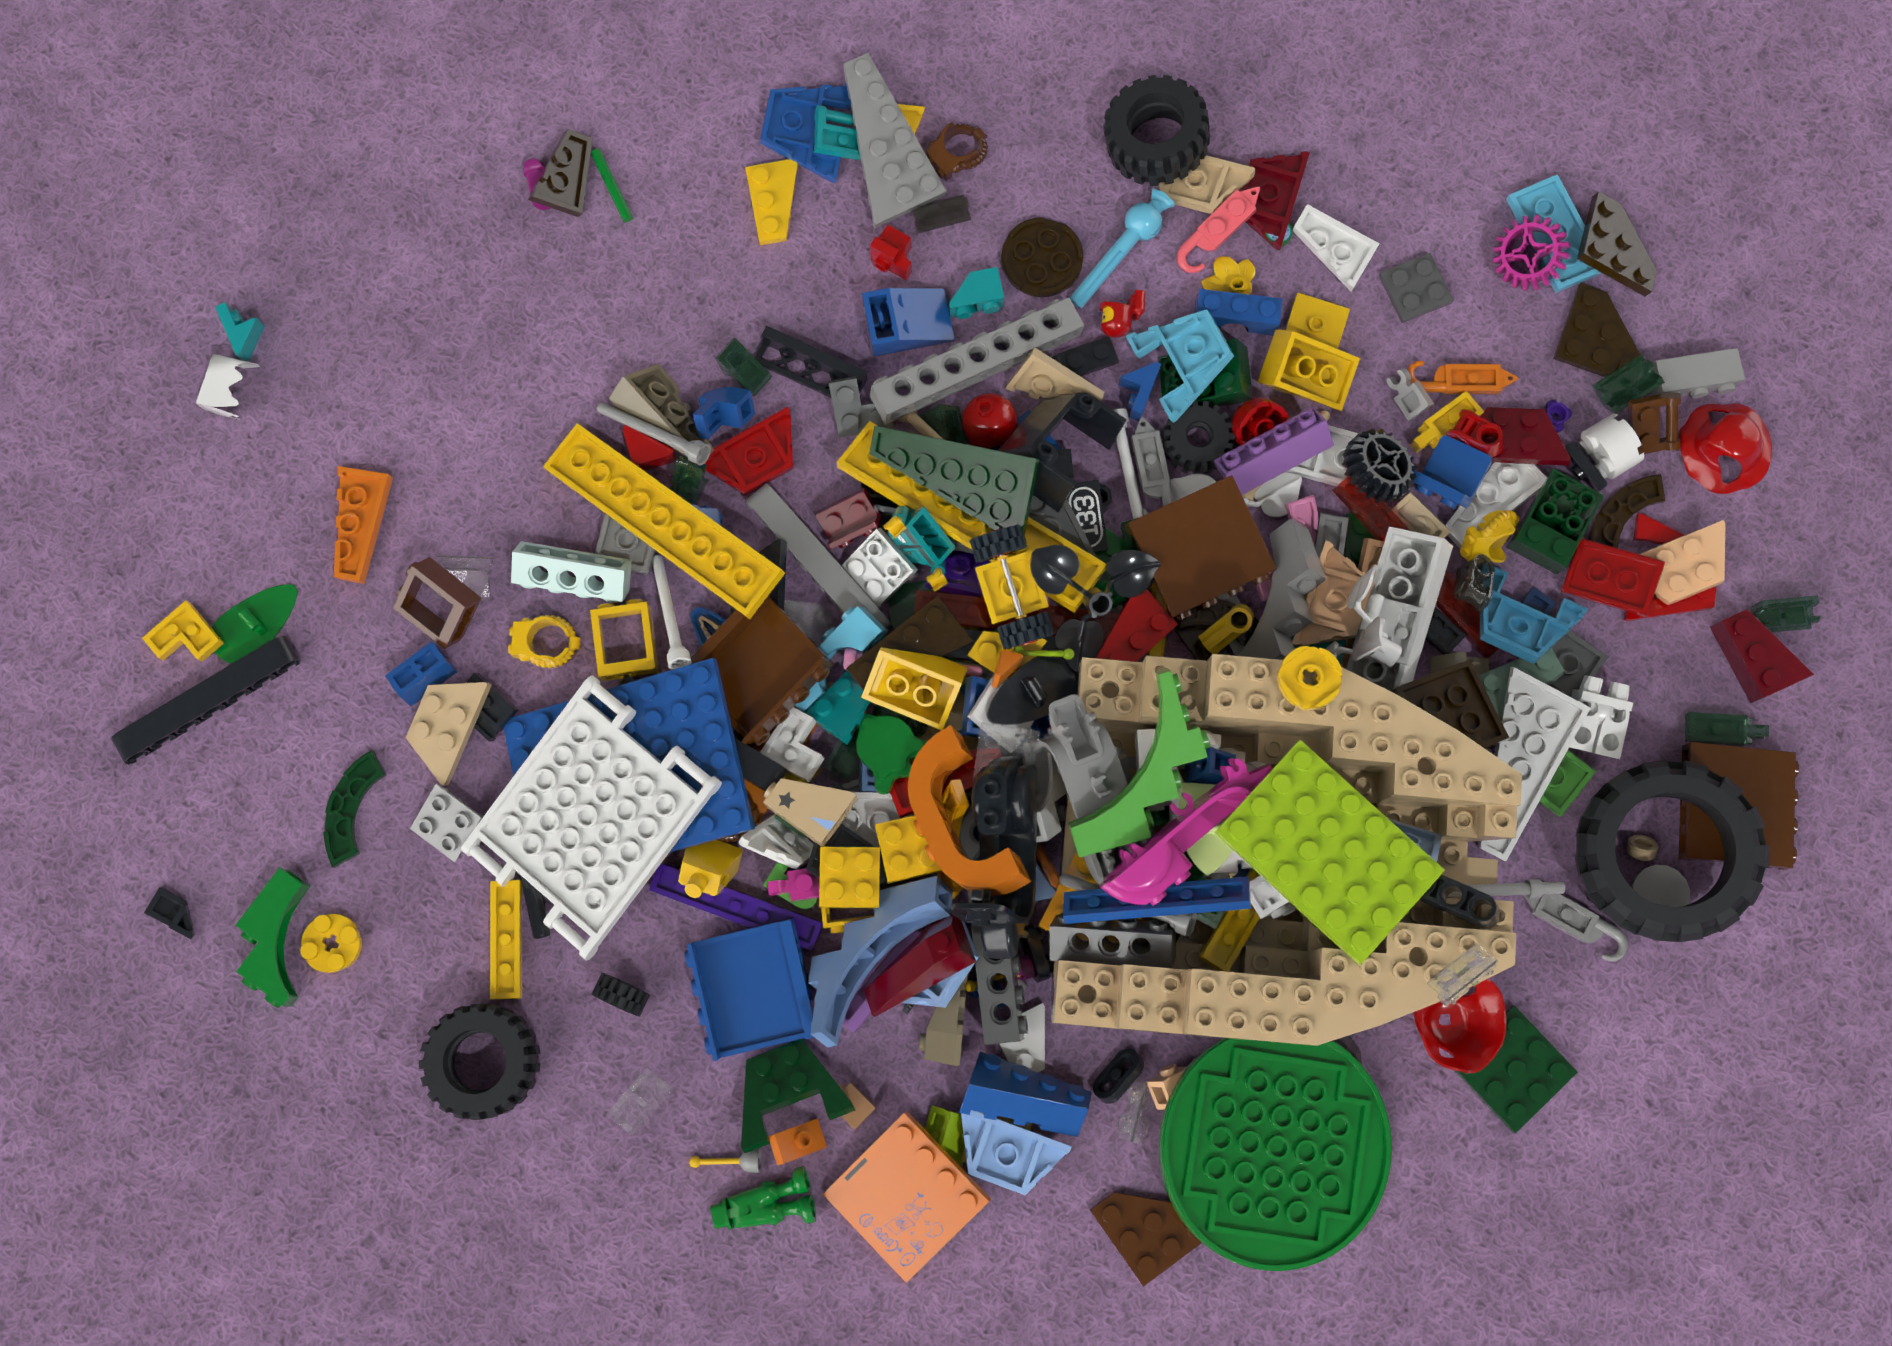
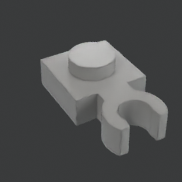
[1386,368,1434,421]

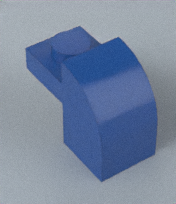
[693,387,755,440]

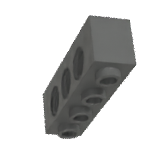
[1049,913,1176,969]

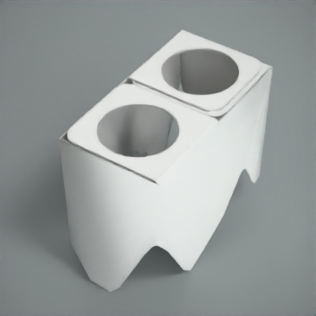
[196,354,260,419]

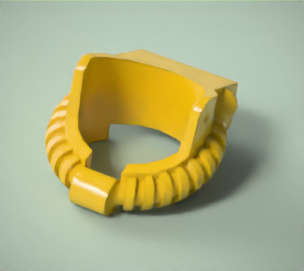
[1460,510,1519,563]
[508,615,581,668]

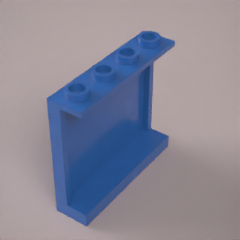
[684,918,814,1061]

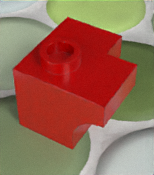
[870,225,912,281]

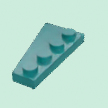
[806,635,887,745]

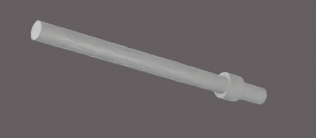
[1447,879,1565,898]

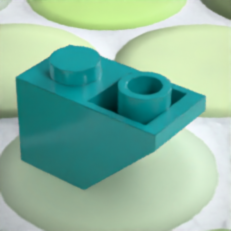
[949,267,1004,319]

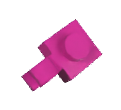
[767,869,819,902]

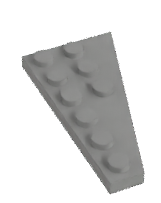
[843,53,946,229]

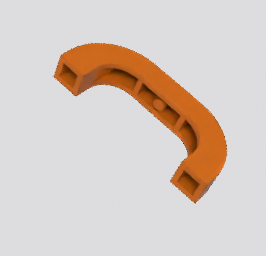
[908,725,1031,896]

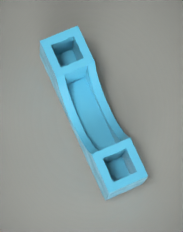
[795,606,888,713]

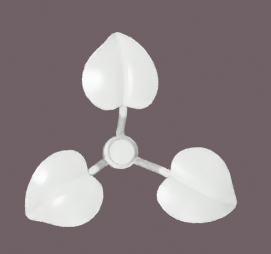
[1170,472,1302,586]
[1326,565,1402,667]

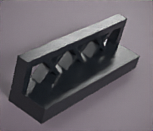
[753,325,867,398]

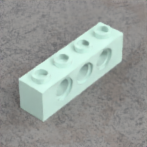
[511,541,632,603]

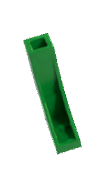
[235,867,311,1008]

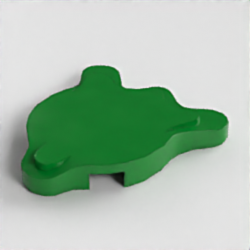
[857,714,927,795]

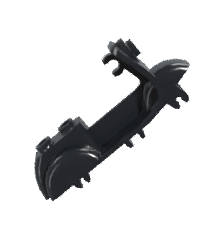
[951,756,1037,959]

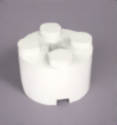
[1577,413,1644,479]

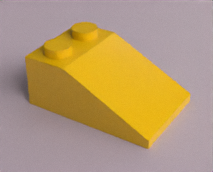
[1257,329,1360,411]
[861,647,968,730]

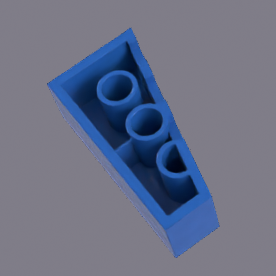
[959,1052,1092,1137]

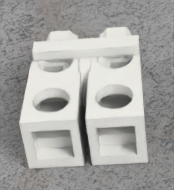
[1570,675,1633,759]

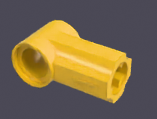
[1198,604,1254,654]

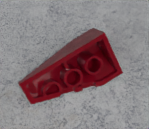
[864,913,976,1017]

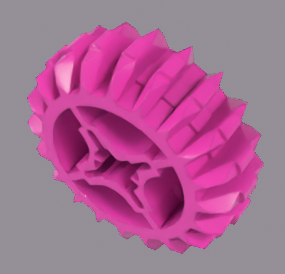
[1493,215,1570,291]

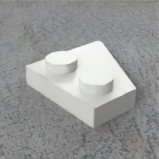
[739,814,814,870]
[1000,1003,1045,1072]

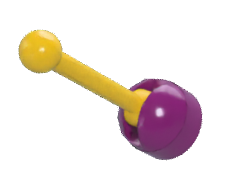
[965,955,1035,992]

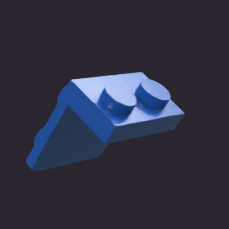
[1414,435,1492,509]

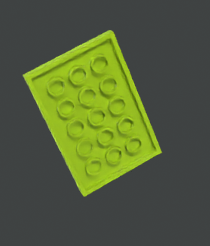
[1214,740,1445,965]

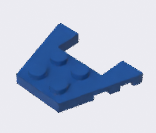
[760,83,851,183]

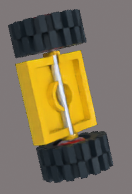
[969,524,1054,650]

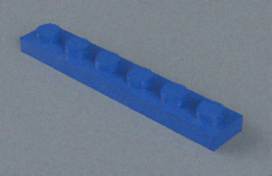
[1063,877,1251,924]

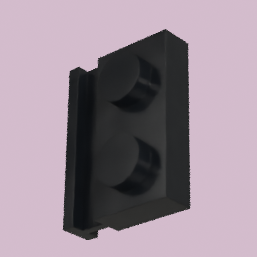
[466,673,519,741]

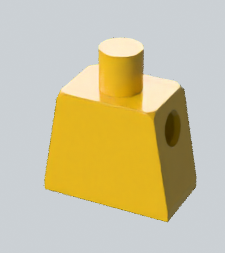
[678,840,743,898]

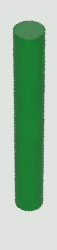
[591,148,634,223]

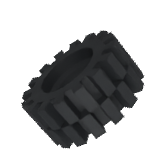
[591,973,650,1017]

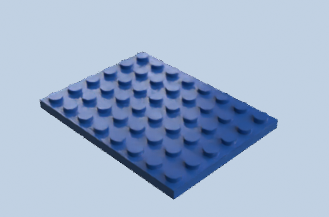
[504,658,755,853]

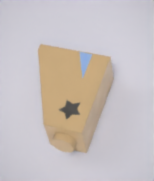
[763,778,858,847]

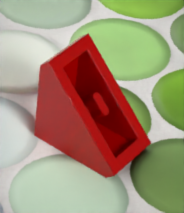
[622,425,678,471]

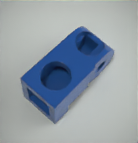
[1185,747,1236,785]

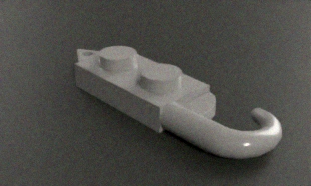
[1131,416,1174,516]
[1523,894,1629,961]

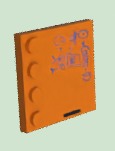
[823,1110,991,1283]

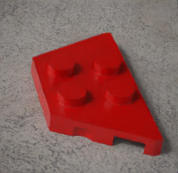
[697,407,794,496]

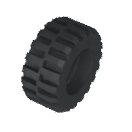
[1103,75,1210,186]
[419,1004,541,1120]

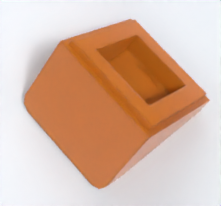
[991,649,1023,688]

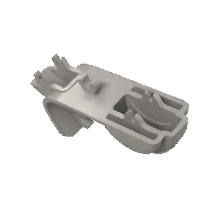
[1032,694,1147,885]

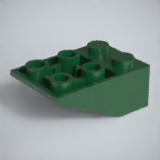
[1158,338,1253,410]
[1506,468,1604,575]

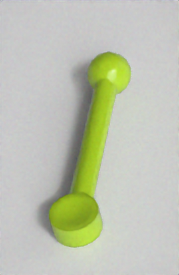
[1013,646,1074,660]

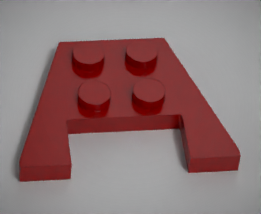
[1624,513,1717,621]

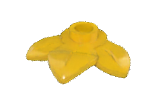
[1201,256,1255,295]

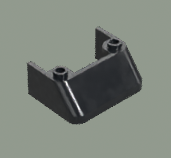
[998,393,1127,513]

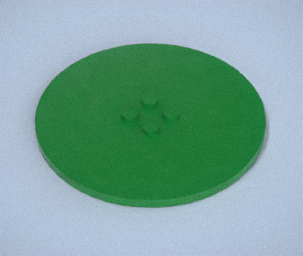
[1159,1038,1392,1271]

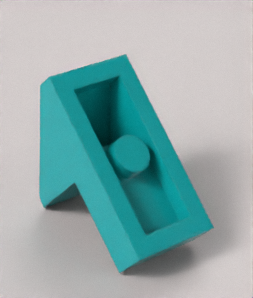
[215,302,265,361]

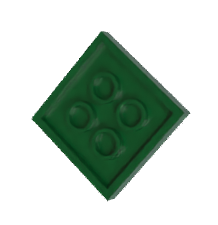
[1454,1006,1578,1134]

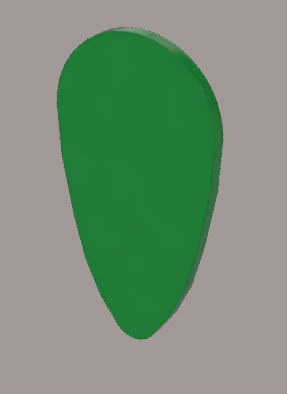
[212,584,298,664]

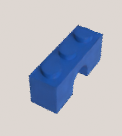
[1194,289,1282,335]

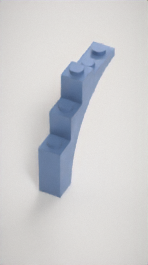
[808,876,953,1047]

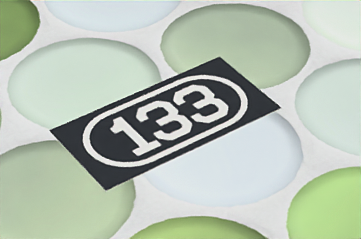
[1067,480,1108,552]

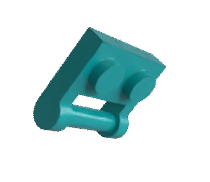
[814,105,861,161]

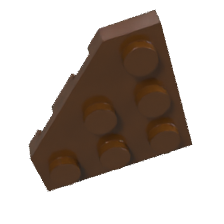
[1090,1192,1201,1287]

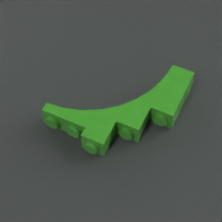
[1068,668,1210,858]

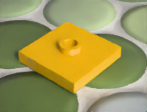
[1285,293,1350,349]

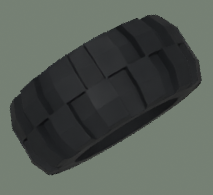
[1574,760,1770,942]

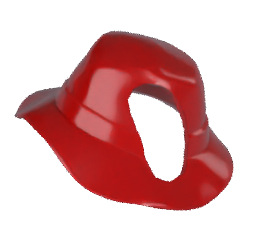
[1679,403,1772,494]
[1414,978,1506,1074]

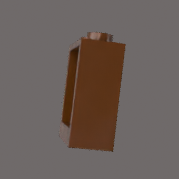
[393,557,482,649]

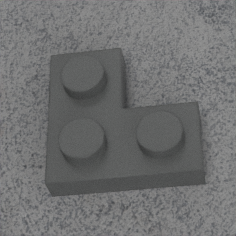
[828,376,894,438]

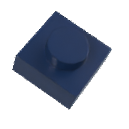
[1521,587,1557,615]

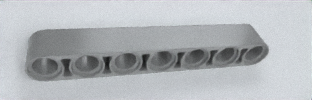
[745,483,892,630]

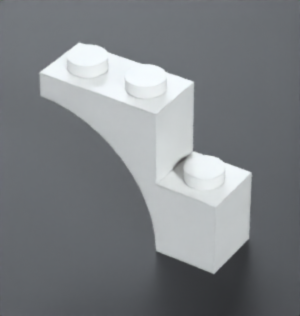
[1022,738,1067,842]

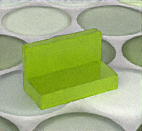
[925,1105,965,1167]

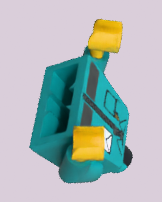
[883,506,956,591]

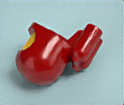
[1099,290,1146,338]

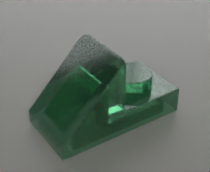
[715,338,773,397]
[670,455,709,505]

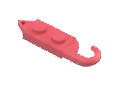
[1176,186,1260,273]

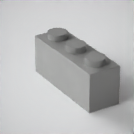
[1647,348,1745,399]

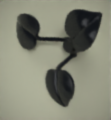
[1030,545,1161,672]

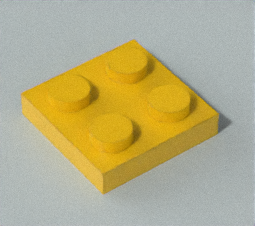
[875,815,942,883]
[819,847,880,908]

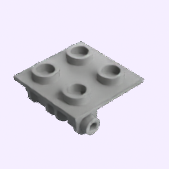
[410,783,483,862]

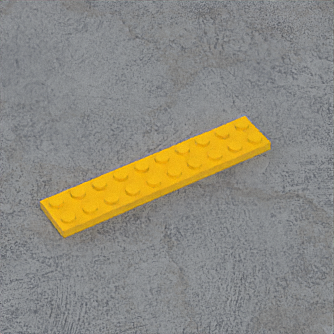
[837,421,1107,613]
[543,423,785,619]

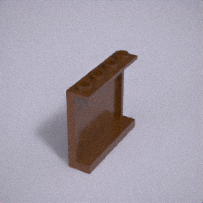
[1124,475,1277,621]
[691,595,834,747]
[1678,742,1799,870]

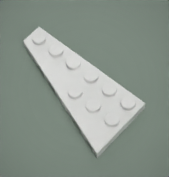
[1477,667,1591,861]

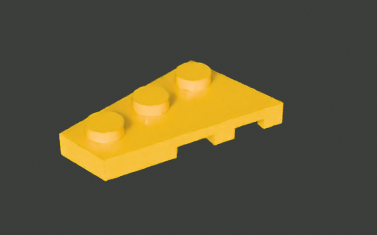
[745,159,799,246]

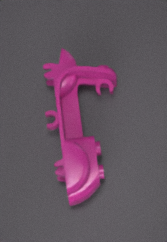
[1099,758,1272,906]

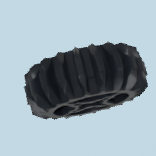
[1342,428,1417,504]

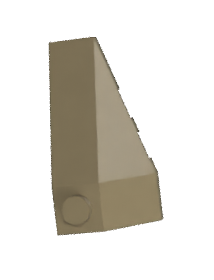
[609,364,714,456]
[919,976,967,1066]

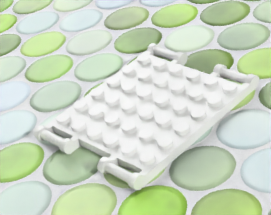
[461,675,722,961]

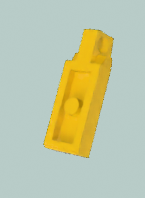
[1410,391,1484,453]

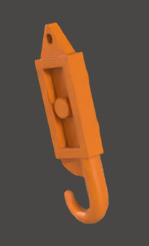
[1407,360,1519,394]

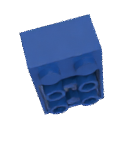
[862,288,955,357]

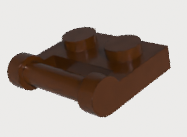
[1628,392,1681,455]

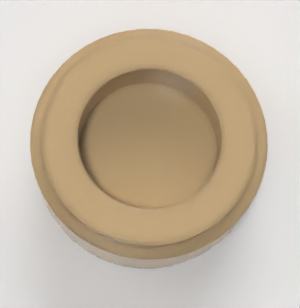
[1626,835,1658,861]

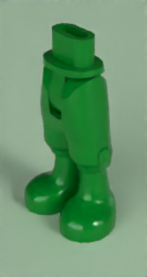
[710,1166,816,1230]

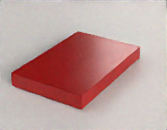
[1561,538,1665,617]

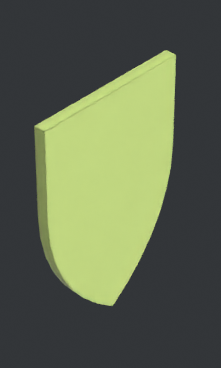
[1179,782,1233,876]

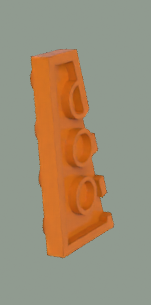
[334,466,393,584]

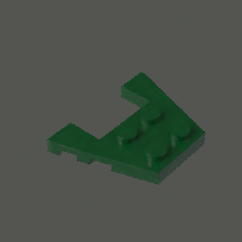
[741,1039,856,1153]

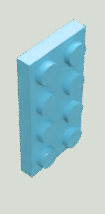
[1506,174,1602,293]

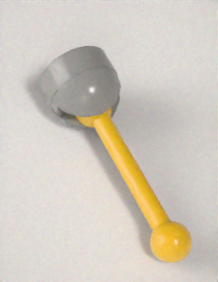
[689,1148,762,1173]

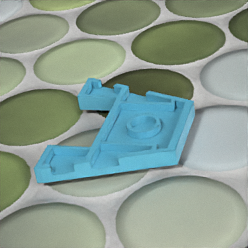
[1126,309,1234,423]

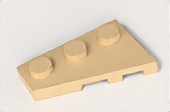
[1005,348,1105,401]

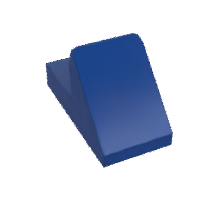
[1118,362,1161,421]

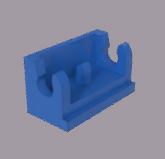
[385,641,457,706]

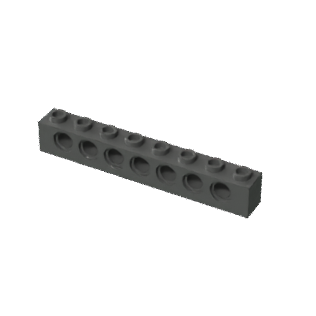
[960,804,1028,1045]

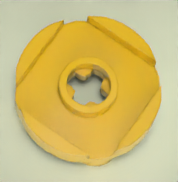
[1277,646,1342,710]
[300,914,362,973]

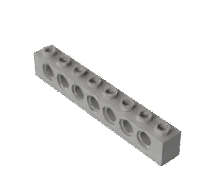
[870,297,1085,425]

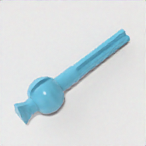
[1070,188,1175,309]

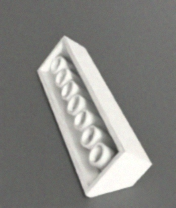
[1346,527,1453,691]

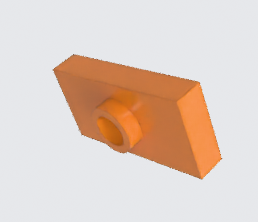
[768,1118,827,1166]

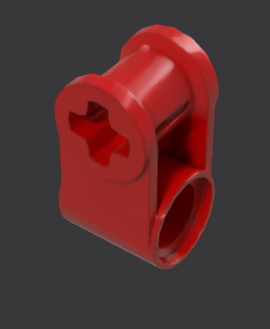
[1446,409,1504,457]

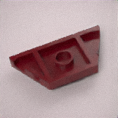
[1241,151,1310,251]
[1481,407,1570,466]

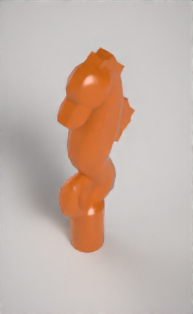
[1036,842,1060,888]

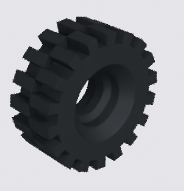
[1162,401,1235,474]

